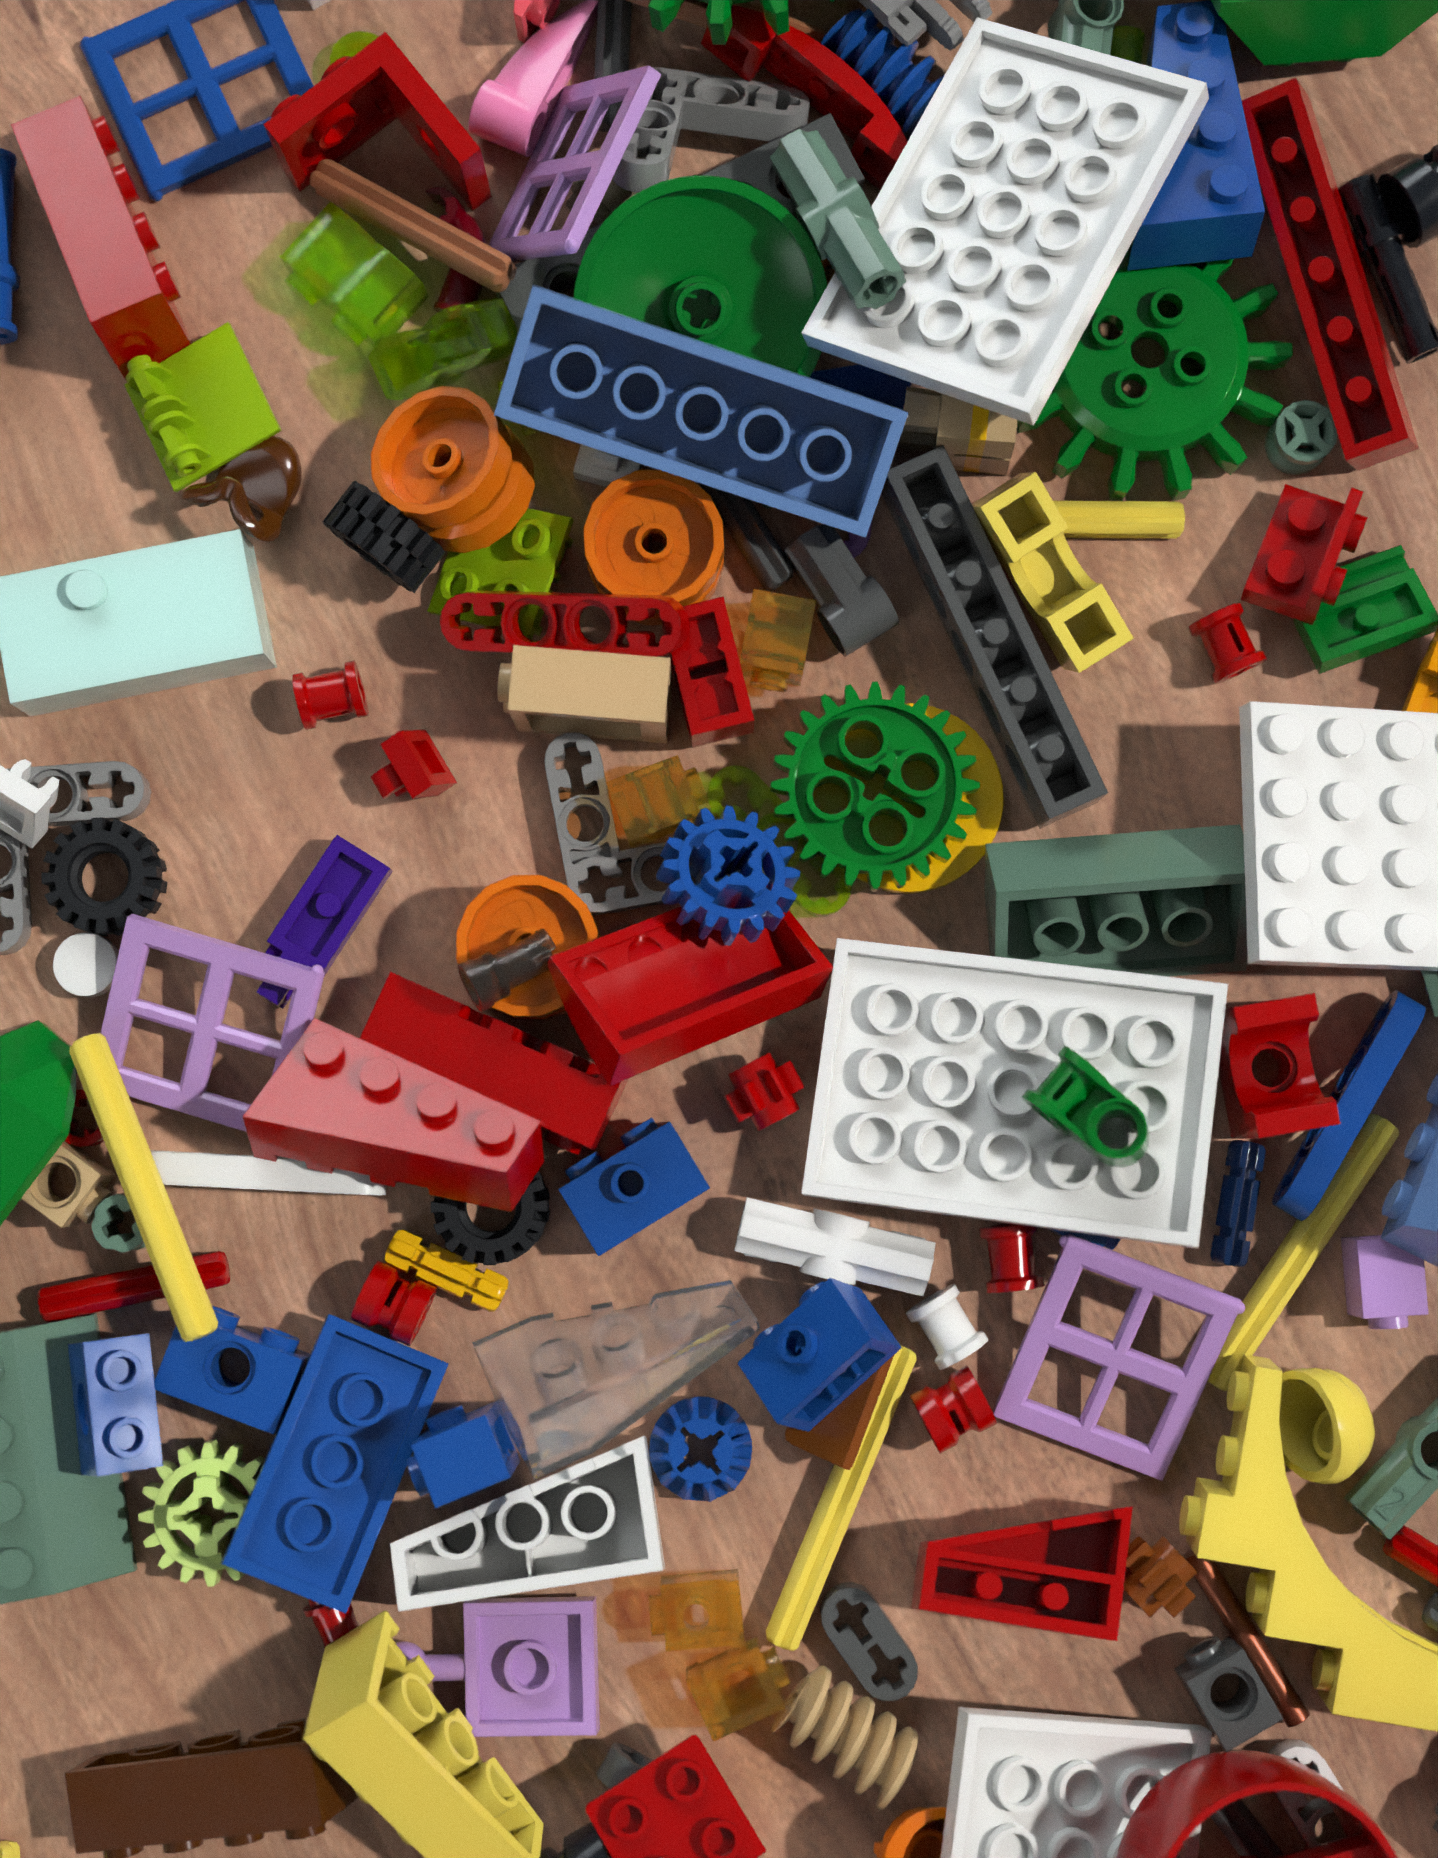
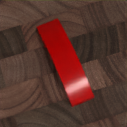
[701,5,908,190]

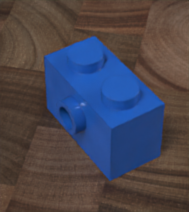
[558,1117,710,1257]
[737,1278,902,1432]
[406,1401,521,1508]

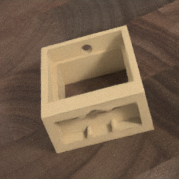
[498,645,672,743]

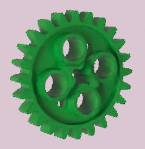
[770,682,980,892]

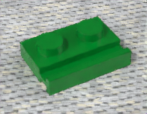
[1293,545,1438,674]

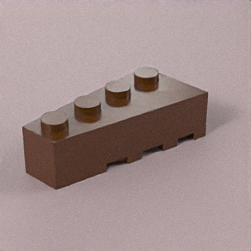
[64,1718,359,1858]

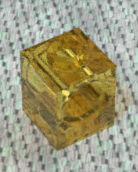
[740,589,816,692]
[606,755,708,849]

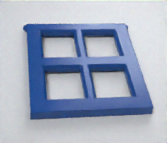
[80,0,313,201]

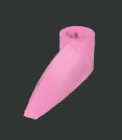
[469,0,598,157]

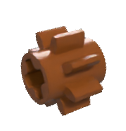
[1124,1536,1197,1618]

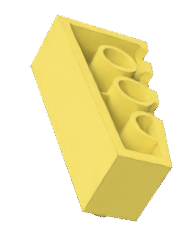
[303,1610,544,1858]

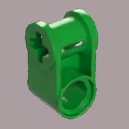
[1021,1046,1149,1168]

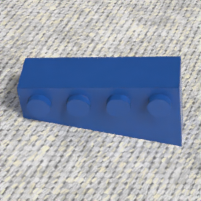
[1127,0,1265,271]

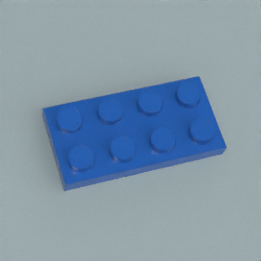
[221,1314,449,1614]

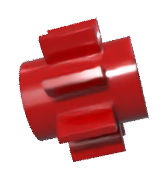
[724,1053,805,1132]

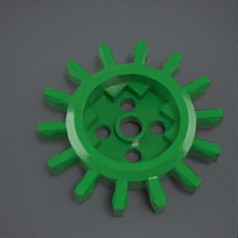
[1017,250,1293,501]

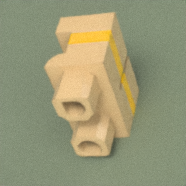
[900,387,1018,476]

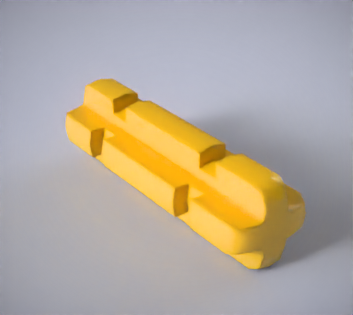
[384,1230,509,1312]

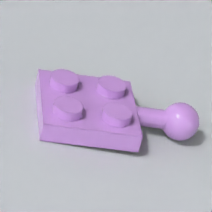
[396,1596,600,1737]

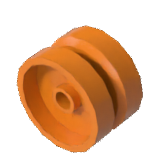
[371,386,535,553]
[583,469,724,626]
[456,875,601,1020]

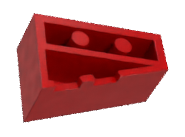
[911,1506,1133,1642]

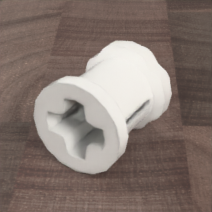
[906,1284,988,1370]

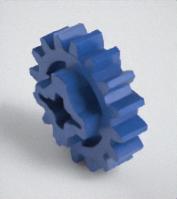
[656,805,800,946]

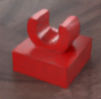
[370,729,457,799]

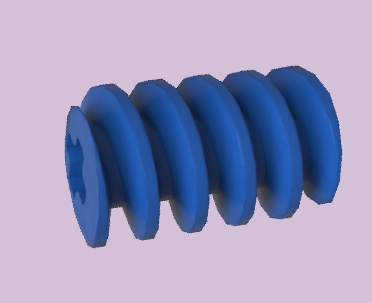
[821,9,944,141]

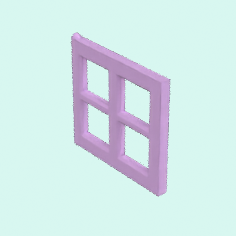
[489,65,662,262]
[101,914,325,1132]
[993,1234,1245,1481]

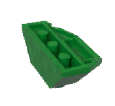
[1211,0,1438,67]
[0,1020,77,1226]

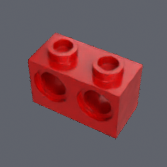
[662,597,755,748]

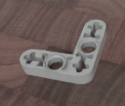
[612,67,810,193]
[545,733,741,915]
[0,761,151,955]

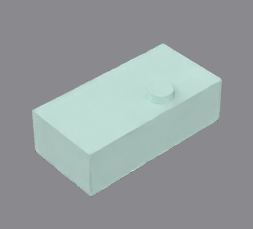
[0,529,277,716]

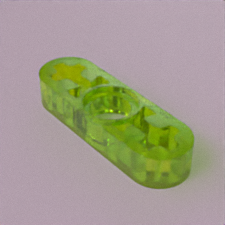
[707,765,852,917]

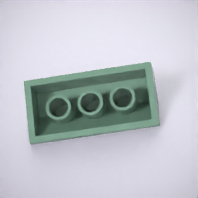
[985,824,1248,977]
[0,1313,137,1604]

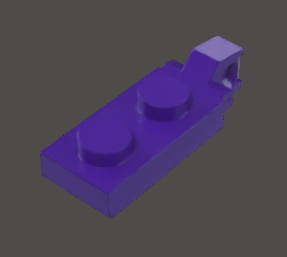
[256,835,393,1009]

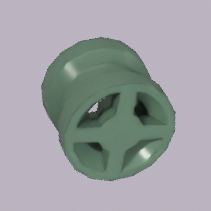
[1264,400,1338,475]

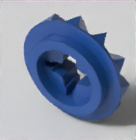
[649,1396,752,1502]

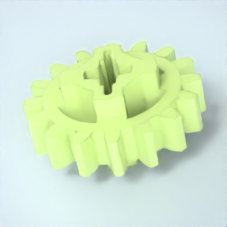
[138,1439,265,1587]

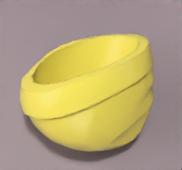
[1279,1368,1375,1484]

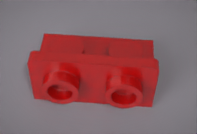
[1240,484,1368,625]

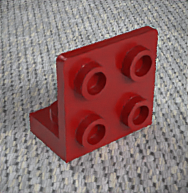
[585,1735,767,1858]

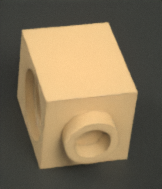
[22,1141,116,1228]

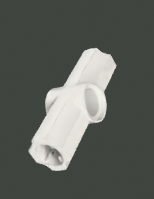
[734,1197,936,1296]

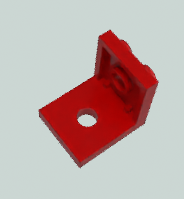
[263,31,492,212]

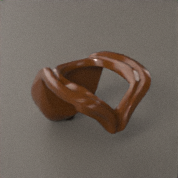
[181,436,302,542]

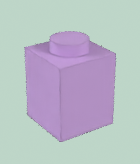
[1341,1235,1429,1329]

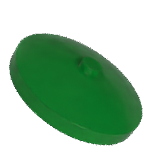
[574,175,828,377]

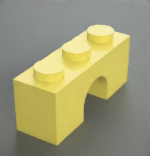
[972,472,1134,673]

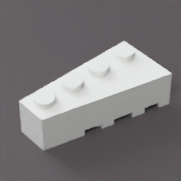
[390,1436,665,1612]

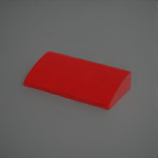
[547,886,833,1086]

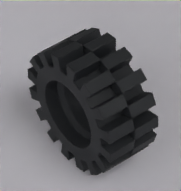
[322,481,445,593]
[41,817,168,936]
[431,1170,550,1265]

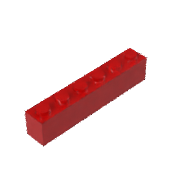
[1242,78,1419,471]

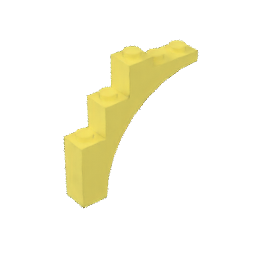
[1179,1354,1438,1732]

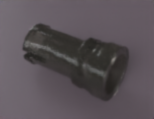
[457,928,558,1012]

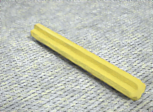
[69,1033,218,1342]
[1207,1114,1399,1391]
[766,1345,917,1651]

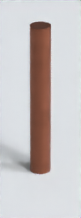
[1183,1549,1310,1727]

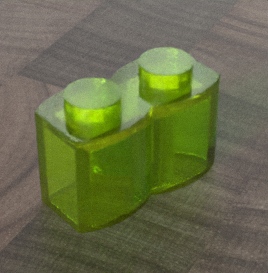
[280,202,429,351]
[368,298,518,400]

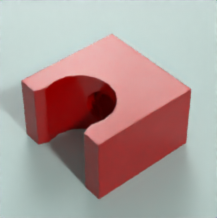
[1218,993,1341,1139]

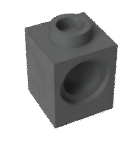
[1174,1636,1283,1753]

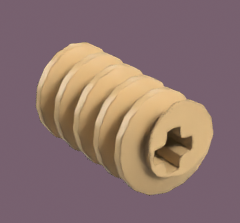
[771,1665,918,1810]

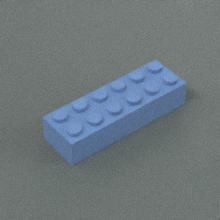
[494,285,908,538]

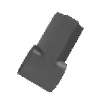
[784,524,899,657]

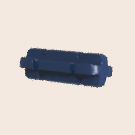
[1210,1140,1266,1267]

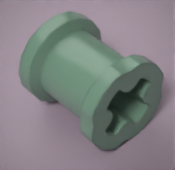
[91,1194,145,1252]

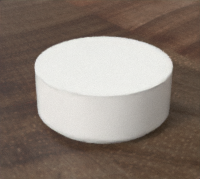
[53,933,119,997]

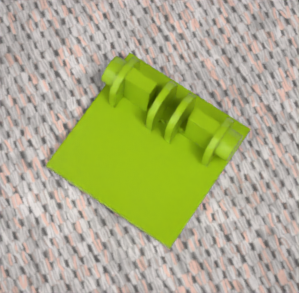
[124,322,282,492]
[427,508,574,640]

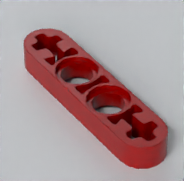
[440,590,690,657]

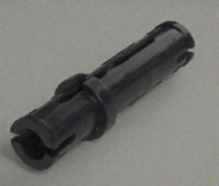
[1338,173,1438,364]

